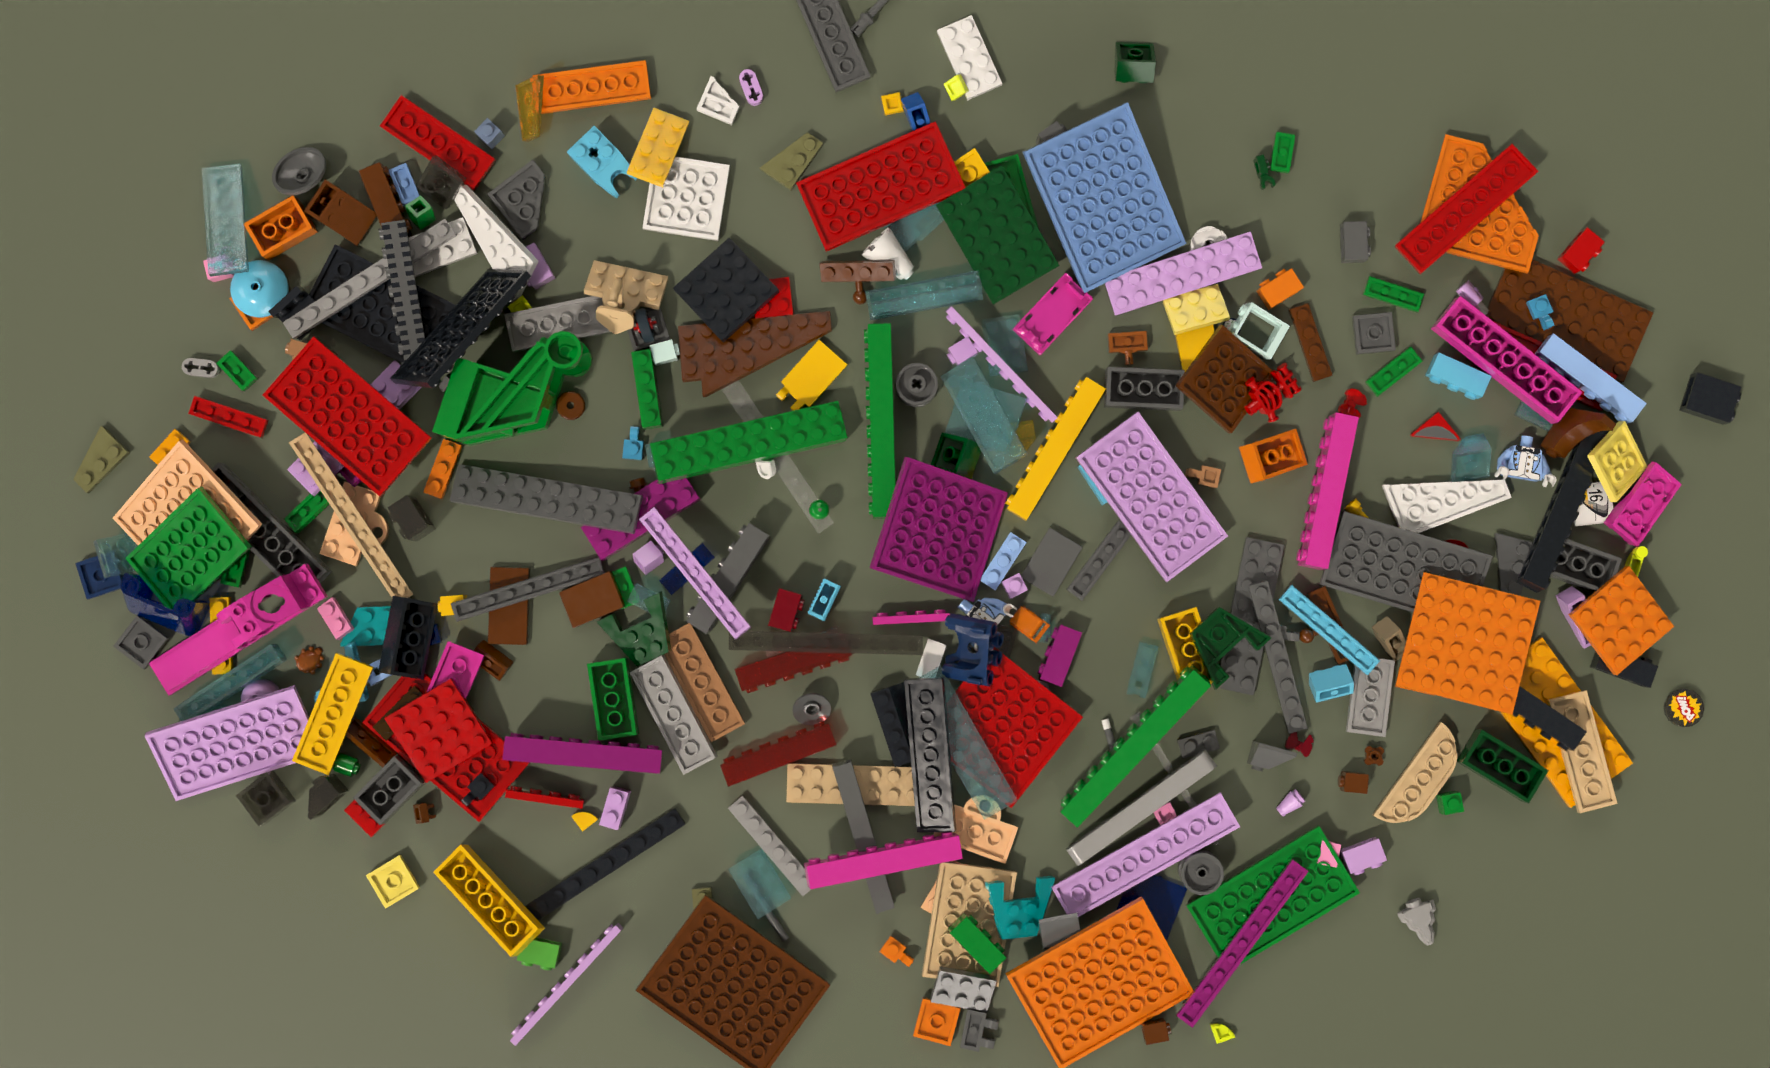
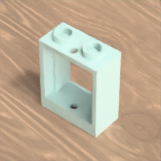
[1228,302,1290,360]

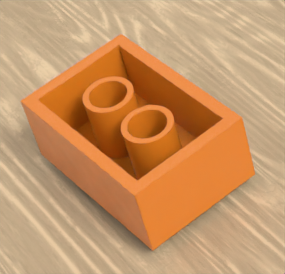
[244,195,318,260]

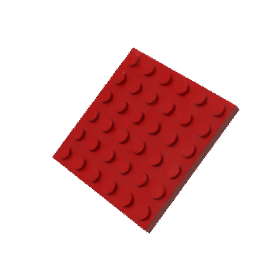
[946,647,1083,808]

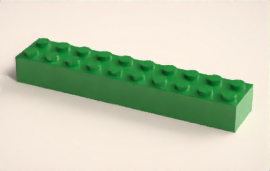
[864,323,895,519]
[650,401,848,484]
[1060,664,1211,828]

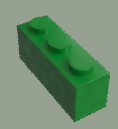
[948,913,1006,974]

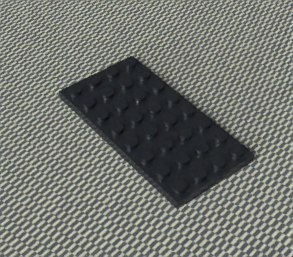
[309,244,455,363]
[390,269,531,388]

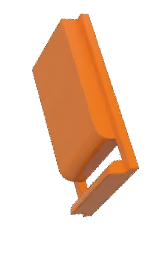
[1010,606,1050,643]

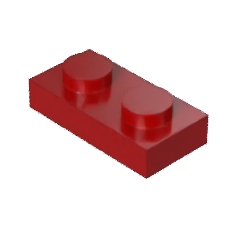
[344,800,386,837]

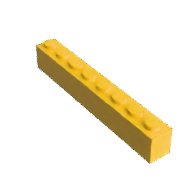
[1005,377,1106,521]

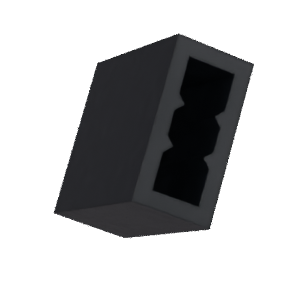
[1679,372,1742,425]

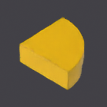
[571,812,598,832]

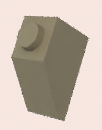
[1372,616,1406,662]

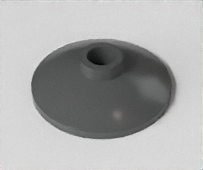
[792,693,831,726]

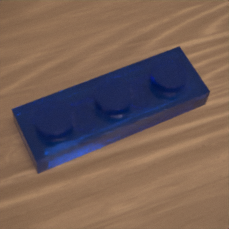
[659,543,715,595]

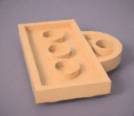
[319,481,389,566]
[933,794,1018,864]

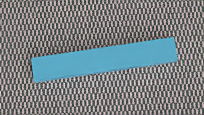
[1278,585,1380,675]

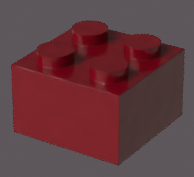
[768,588,805,632]

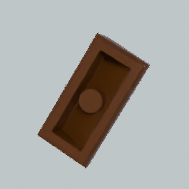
[474,640,513,681]

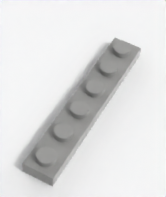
[728,795,811,896]

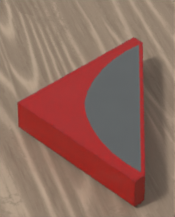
[1410,412,1461,441]

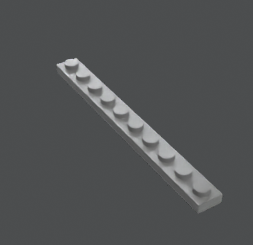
[283,219,456,339]

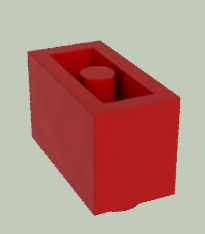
[1557,227,1605,274]

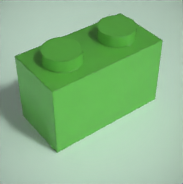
[517,937,562,970]

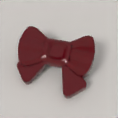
[1285,731,1314,757]

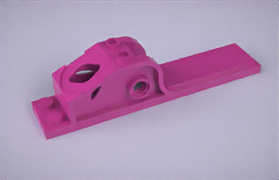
[149,563,328,696]

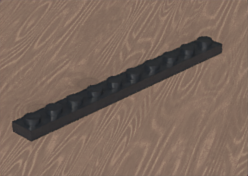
[525,808,686,920]

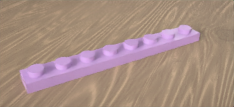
[945,306,1057,423]
[639,507,751,639]
[510,923,623,1046]

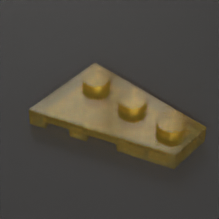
[515,75,544,142]

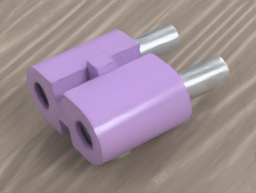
[1456,280,1489,315]

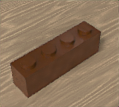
[359,162,413,237]

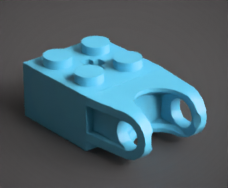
[567,126,638,199]

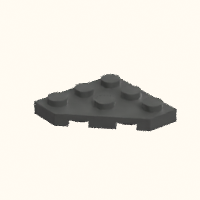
[488,160,545,240]

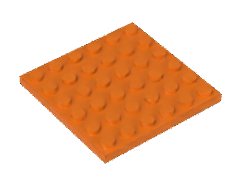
[1395,572,1540,715]

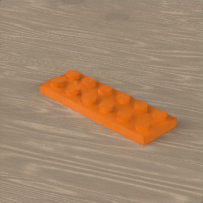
[533,60,651,114]

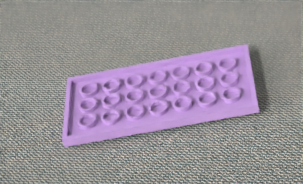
[1075,412,1228,582]
[145,685,309,801]

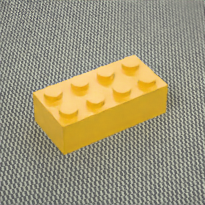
[1157,607,1211,683]

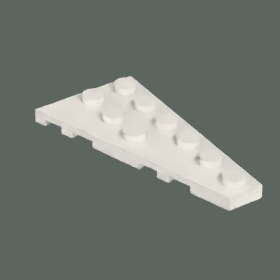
[1382,480,1512,533]

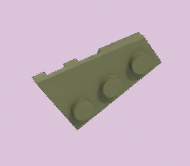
[759,132,823,191]

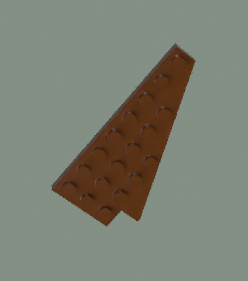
[678,311,832,398]

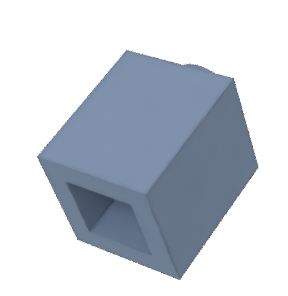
[474,118,505,149]

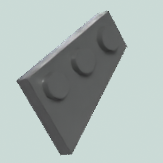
[1494,533,1533,596]

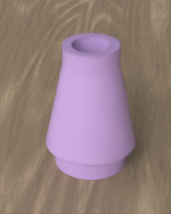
[1276,789,1305,817]

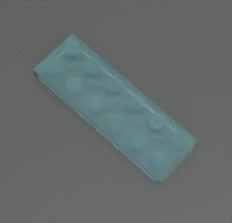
[202,164,249,277]
[940,356,1028,474]

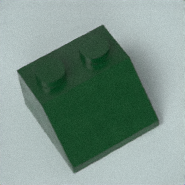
[1114,42,1156,84]
[931,432,983,479]

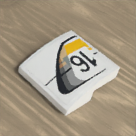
[1574,482,1613,526]

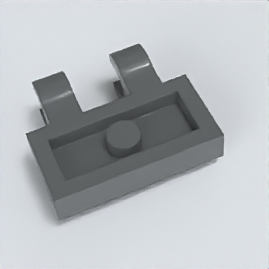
[960,1009,999,1052]

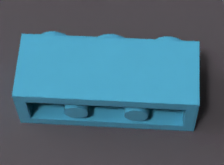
[1425,353,1492,400]

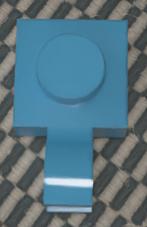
[1526,294,1554,330]
[622,426,644,460]

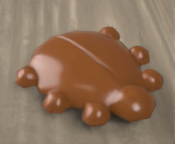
[294,646,324,675]

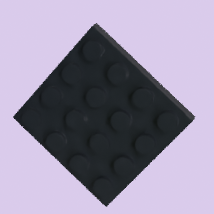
[673,238,780,343]

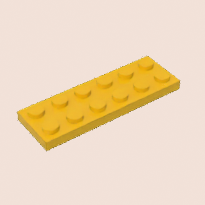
[292,653,373,775]

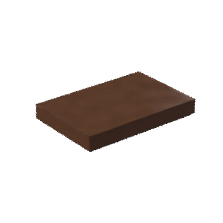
[559,571,626,628]

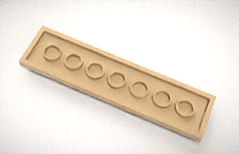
[786,763,915,806]

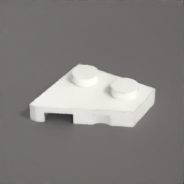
[697,76,739,125]

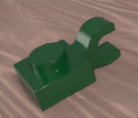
[1253,154,1276,190]

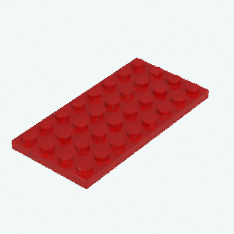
[796,121,966,252]
[262,336,432,497]
[362,673,530,822]

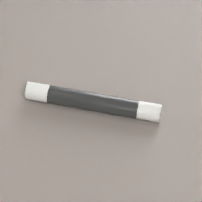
[1101,718,1115,752]

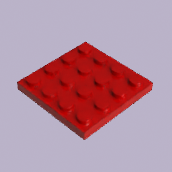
[384,677,493,783]

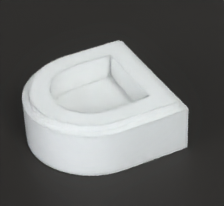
[756,459,776,479]

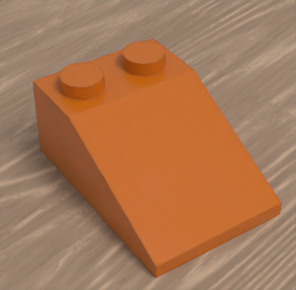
[1239,429,1308,483]

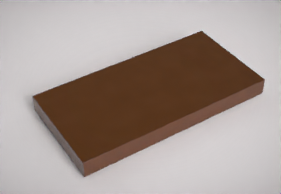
[488,567,530,645]

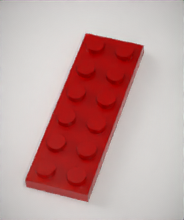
[380,95,496,191]

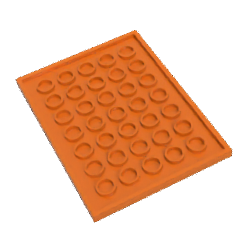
[1005,896,1193,1068]

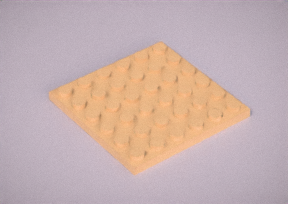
[113,440,262,545]

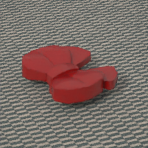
[1338,388,1367,418]

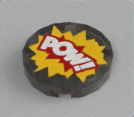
[1664,689,1704,727]

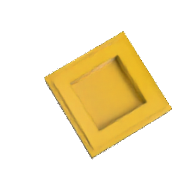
[881,92,904,116]

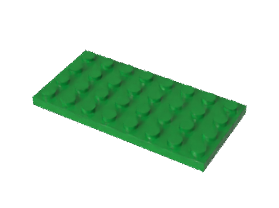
[1186,825,1360,965]

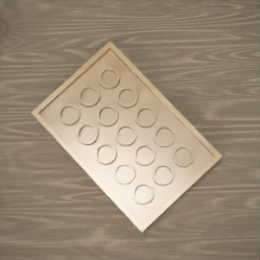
[922,862,1017,987]

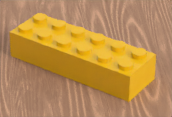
[433,844,545,957]

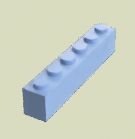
[1535,333,1647,424]

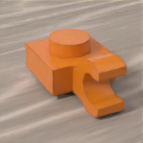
[879,936,914,967]

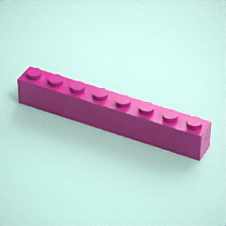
[804,832,963,889]

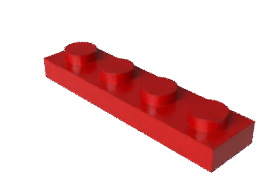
[188,396,269,438]
[505,786,584,809]

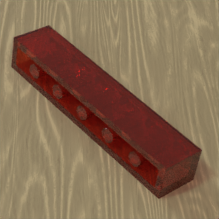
[735,633,852,693]
[720,721,837,787]

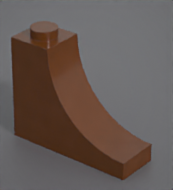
[1541,408,1616,458]

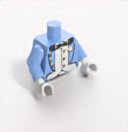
[1494,436,1557,487]
[957,598,1017,652]

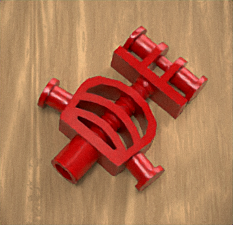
[1245,363,1302,423]

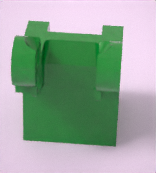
[432,331,592,446]

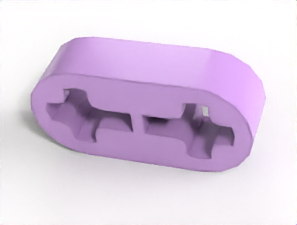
[739,69,763,106]

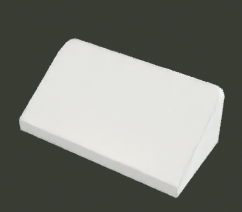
[916,639,946,678]

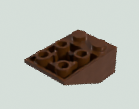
[304,179,377,246]

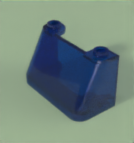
[120,573,210,636]

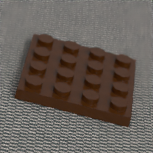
[1175,325,1273,434]

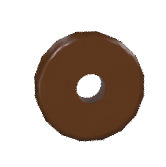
[556,391,585,420]

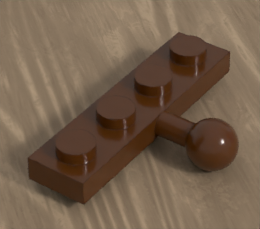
[819,260,896,305]
[1299,586,1348,664]

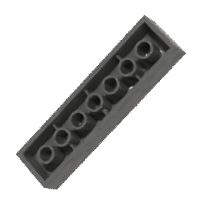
[211,462,332,584]

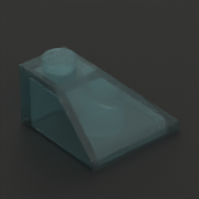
[1451,433,1491,482]

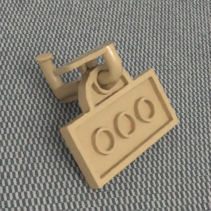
[584,260,668,334]

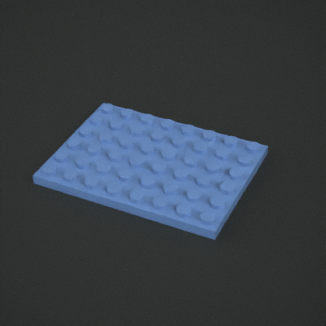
[1023,102,1186,293]

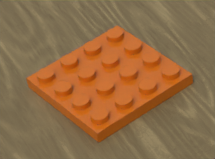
[1568,566,1674,675]

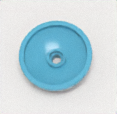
[230,260,289,318]

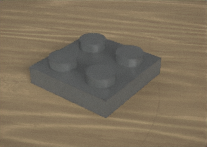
[1352,312,1396,355]
[113,616,170,669]

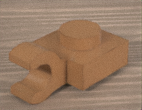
[1185,465,1221,488]

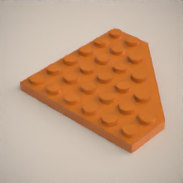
[1420,134,1539,274]

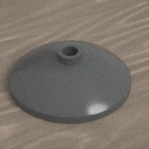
[272,147,326,195]

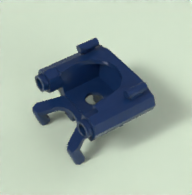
[942,613,1004,687]

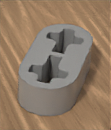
[182,358,220,378]

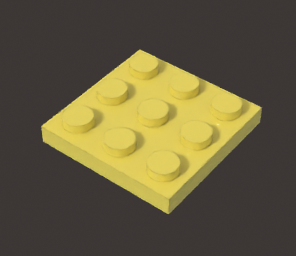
[1587,421,1647,502]

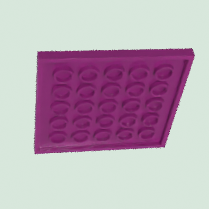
[870,457,1008,602]

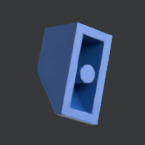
[901,92,931,131]

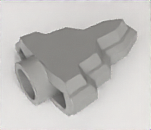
[1397,898,1436,946]

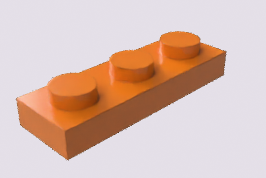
[423,439,462,499]

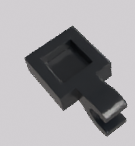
[461,773,495,806]

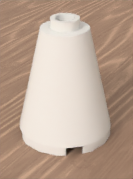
[861,227,914,280]

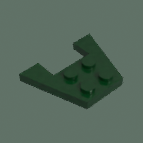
[597,591,671,666]
[1190,607,1272,690]

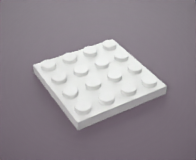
[642,157,730,241]

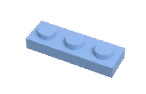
[980,532,1027,591]

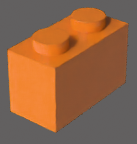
[1256,268,1304,310]

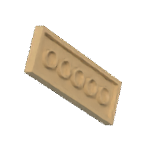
[1547,690,1618,813]

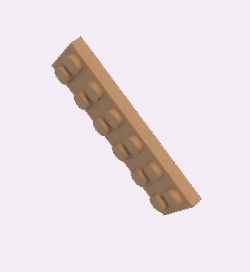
[664,623,745,742]

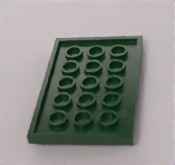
[936,166,1060,305]

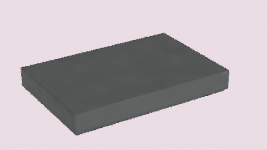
[1021,528,1082,597]

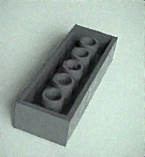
[686,523,771,634]

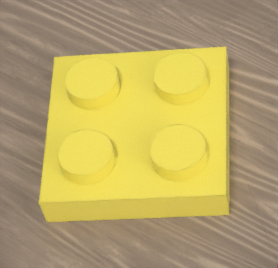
[366,855,420,909]

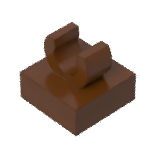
[413,803,436,824]

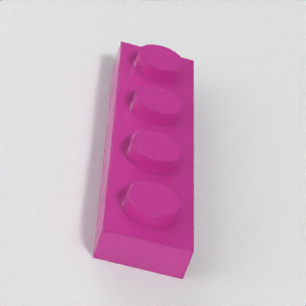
[873,610,950,625]

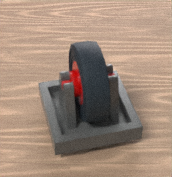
[627,306,671,351]

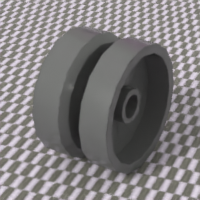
[896,363,938,408]
[1178,848,1224,895]

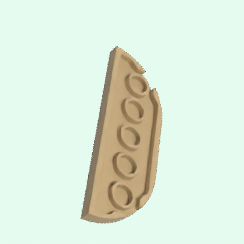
[1372,722,1457,823]

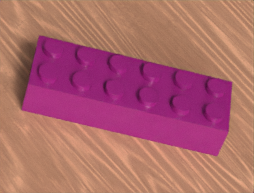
[581,478,701,561]

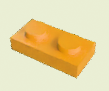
[149,429,191,465]

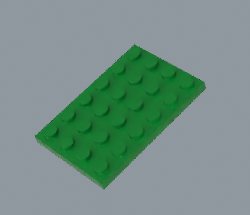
[125,487,252,617]

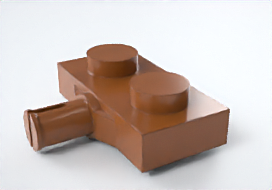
[1108,331,1148,365]

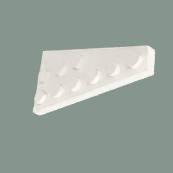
[455,185,539,303]

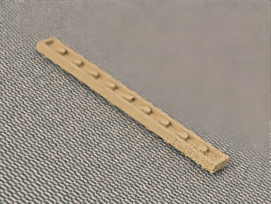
[289,433,413,598]

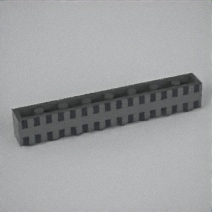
[378,220,425,365]

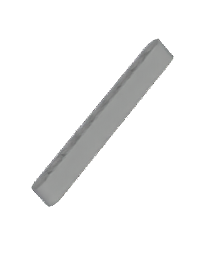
[1066,750,1217,866]

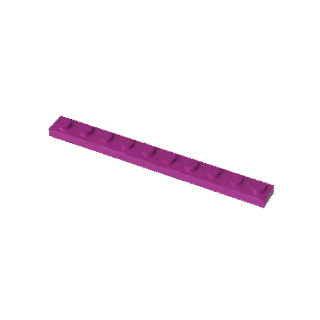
[1176,859,1309,1028]

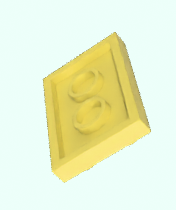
[1163,284,1230,335]

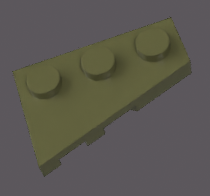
[73,426,130,493]

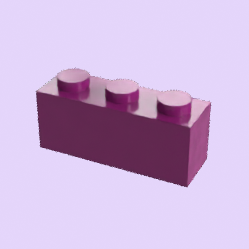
[1037,625,1082,687]

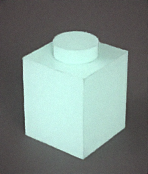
[650,339,680,366]

